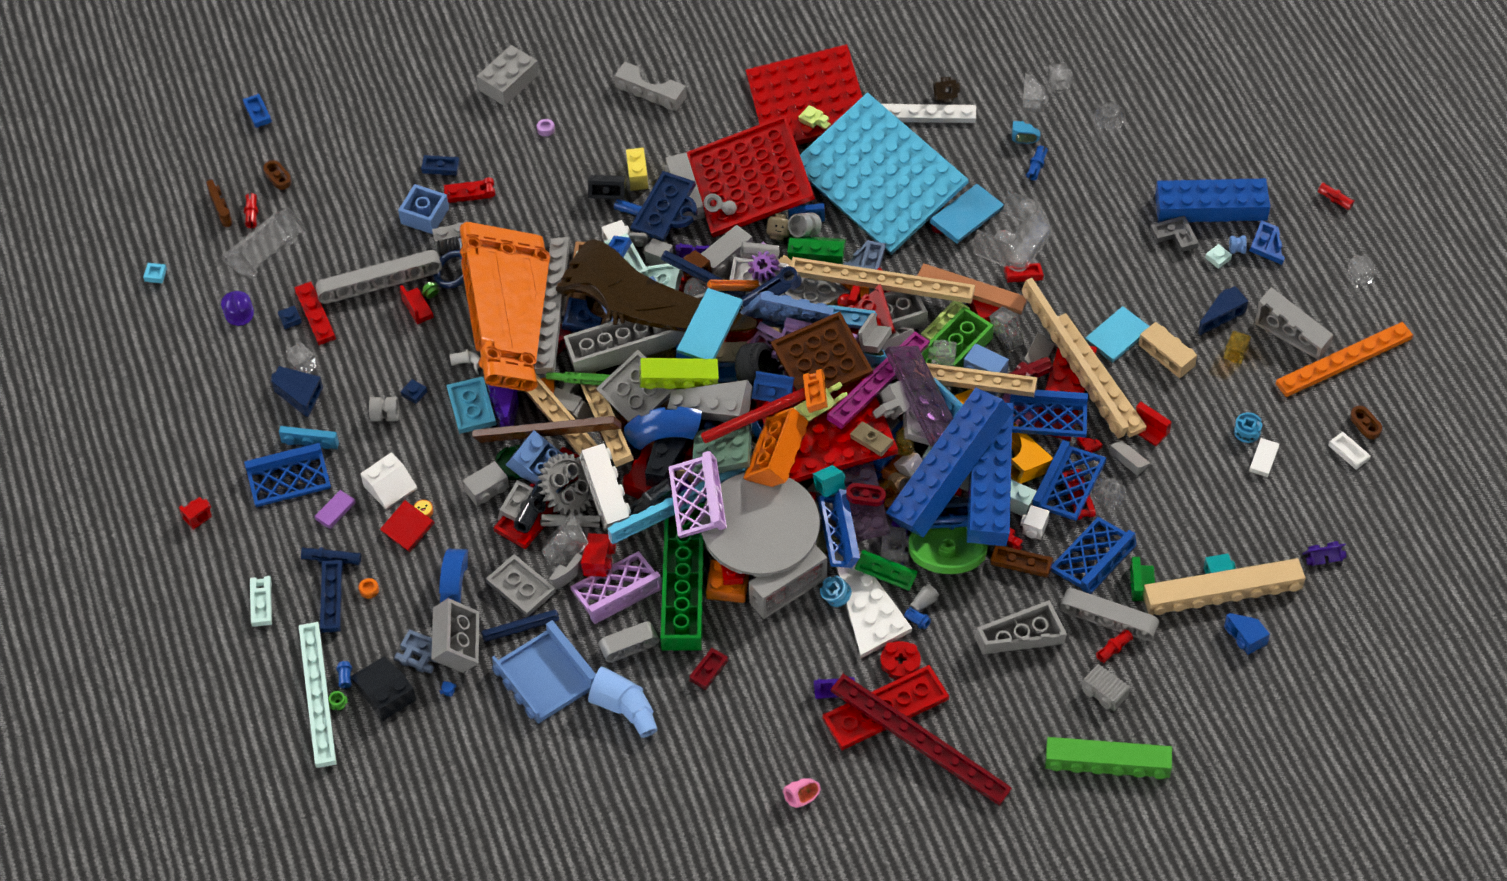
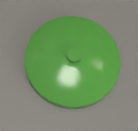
[908,527,988,574]

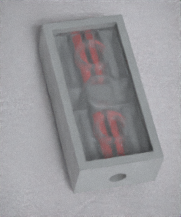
[749,544,827,619]

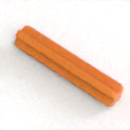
[707,280,760,291]

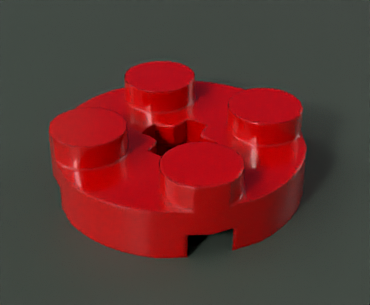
[880,641,921,680]

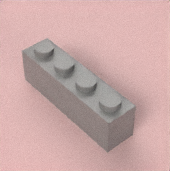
[664,153,705,220]

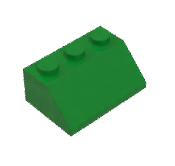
[787,235,846,265]

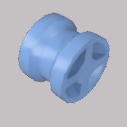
[1229,235,1247,254]

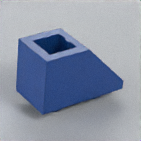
[1224,613,1270,655]

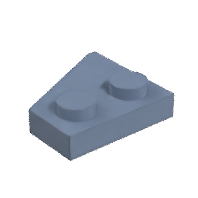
[843,240,886,270]

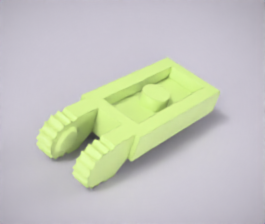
[793,382,848,421]

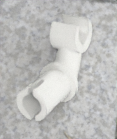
[450,349,480,375]

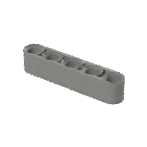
[1059,588,1159,641]

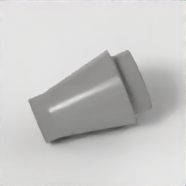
[910,584,939,612]

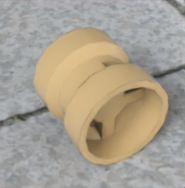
[887,472,911,493]

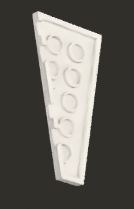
[834,547,912,658]

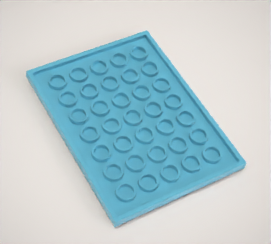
[800,92,969,255]

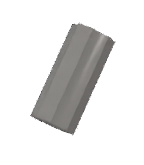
[740,242,780,260]

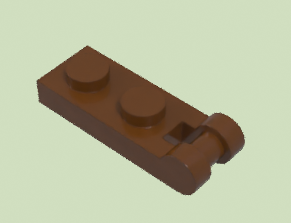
[206,179,232,227]

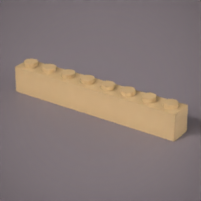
[1143,558,1305,615]

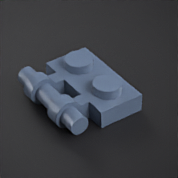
[394,629,437,674]

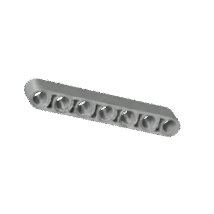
[315,250,442,304]

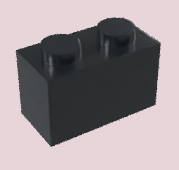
[588,175,626,200]

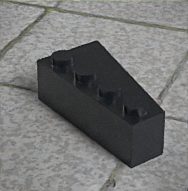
[645,417,702,487]

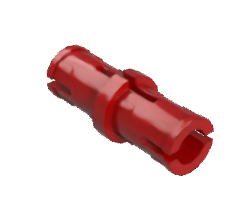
[1317,182,1355,211]
[244,193,258,228]
[1096,629,1133,663]

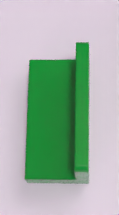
[1130,557,1155,601]

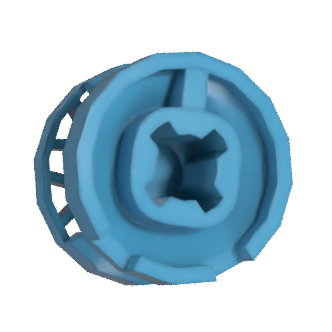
[1234,412,1262,443]
[820,575,851,607]

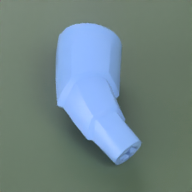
[588,666,657,738]

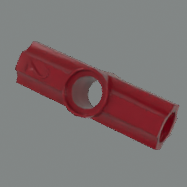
[1008,356,1053,380]

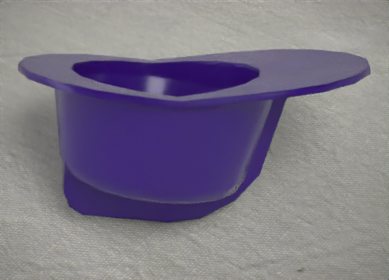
[221,291,254,326]

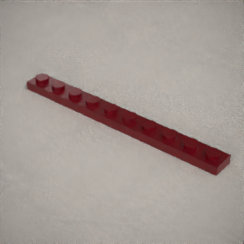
[831,674,1012,806]

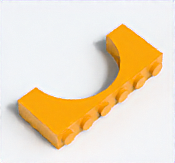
[954,389,1053,484]

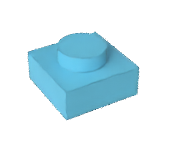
[143,263,167,283]

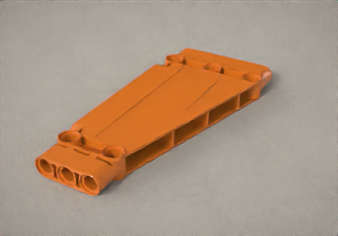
[459,222,550,391]

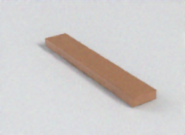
[917,263,1028,315]

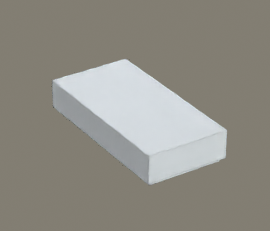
[1328,432,1371,470]
[1249,438,1279,477]

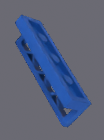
[817,489,860,568]

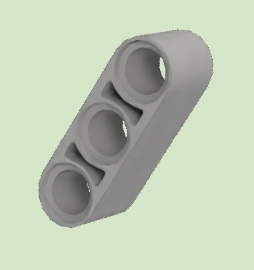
[598,622,659,662]

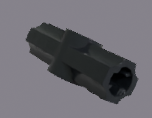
[629,476,680,515]
[514,480,546,533]

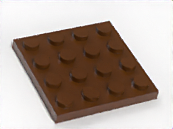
[771,311,873,402]

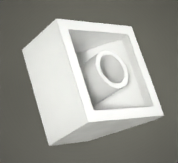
[361,452,417,510]

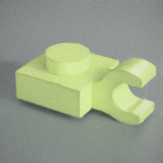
[798,105,831,130]

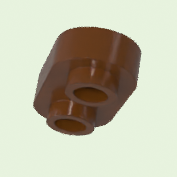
[263,160,292,189]
[1350,406,1382,439]

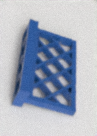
[1010,390,1088,438]
[1032,440,1106,521]
[244,443,331,507]
[1050,517,1137,594]

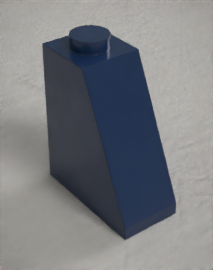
[271,366,323,417]

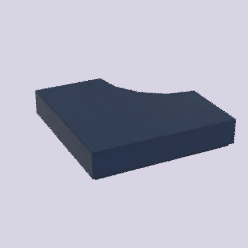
[562,297,602,332]

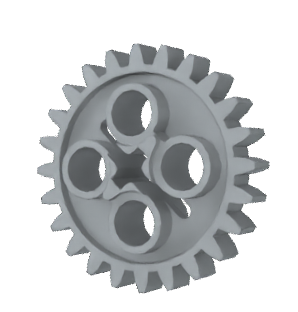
[538,453,593,515]

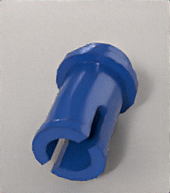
[904,607,931,629]
[336,661,352,689]

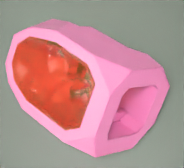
[783,778,821,808]

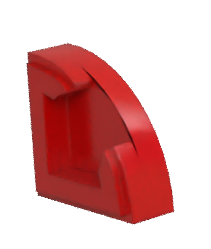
[1076,437,1103,453]

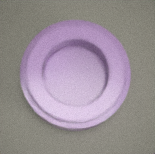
[537,119,555,136]

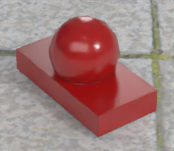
[837,285,861,307]

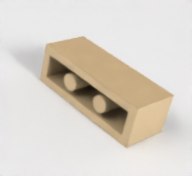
[1139,322,1197,378]

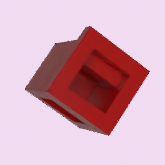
[179,497,212,530]

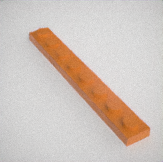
[1276,322,1413,397]

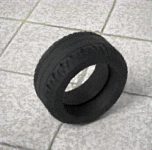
[735,342,778,386]

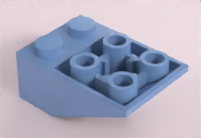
[506,430,569,493]

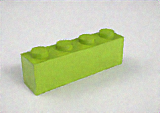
[639,358,719,389]

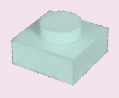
[1205,244,1232,269]

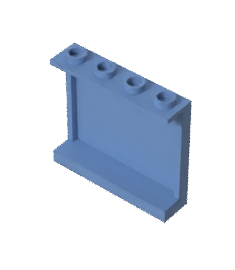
[492,620,596,724]

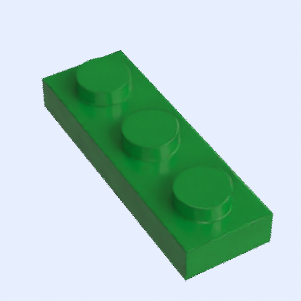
[854,549,917,591]

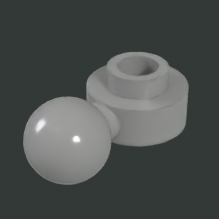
[704,194,737,215]

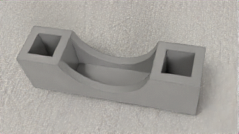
[614,62,687,111]

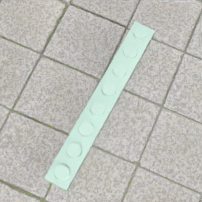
[299,622,337,768]

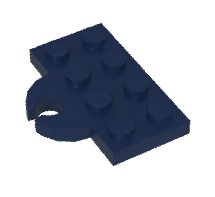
[630,171,698,242]

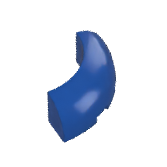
[624,407,702,450]

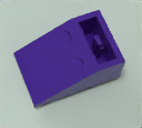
[487,385,519,427]

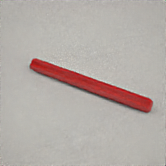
[701,388,806,444]

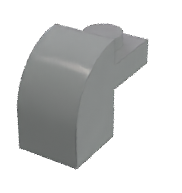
[873,380,911,420]
[554,383,583,416]

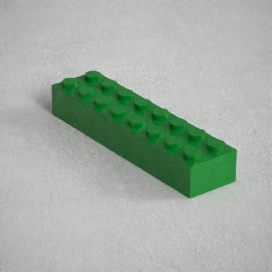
[661,503,704,651]

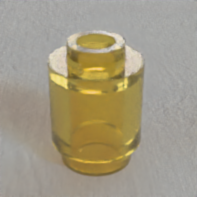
[895,427,915,456]

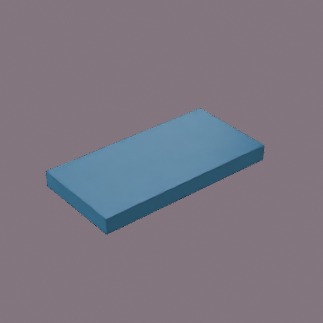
[930,184,1004,244]

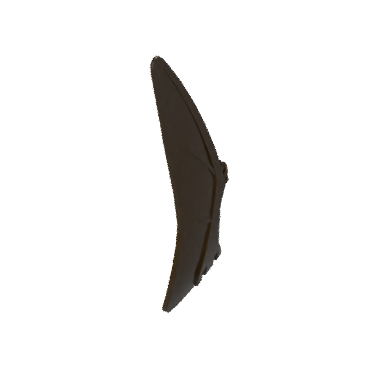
[556,239,757,332]

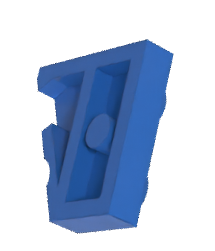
[1249,220,1285,265]

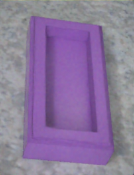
[315,490,356,529]

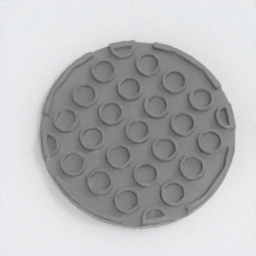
[701,473,820,577]

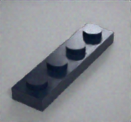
[320,560,343,633]

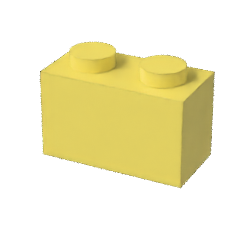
[626,148,648,191]

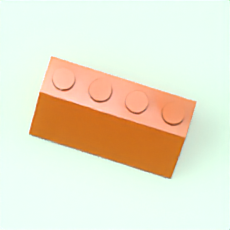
[743,407,809,487]

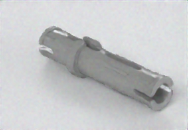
[540,513,600,529]

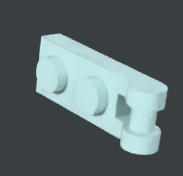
[250,576,272,627]

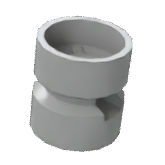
[788,212,822,238]
[369,397,399,421]

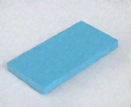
[677,288,743,359]

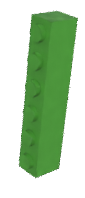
[1045,737,1172,779]

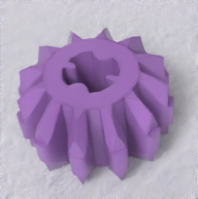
[748,251,780,283]

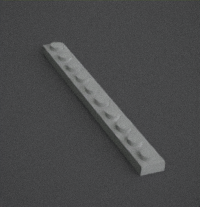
[535,237,570,374]

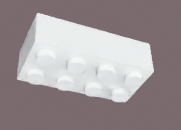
[579,443,631,531]

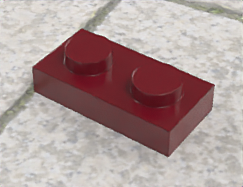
[689,648,729,690]

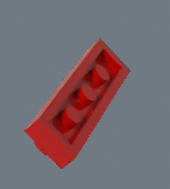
[294,281,336,346]

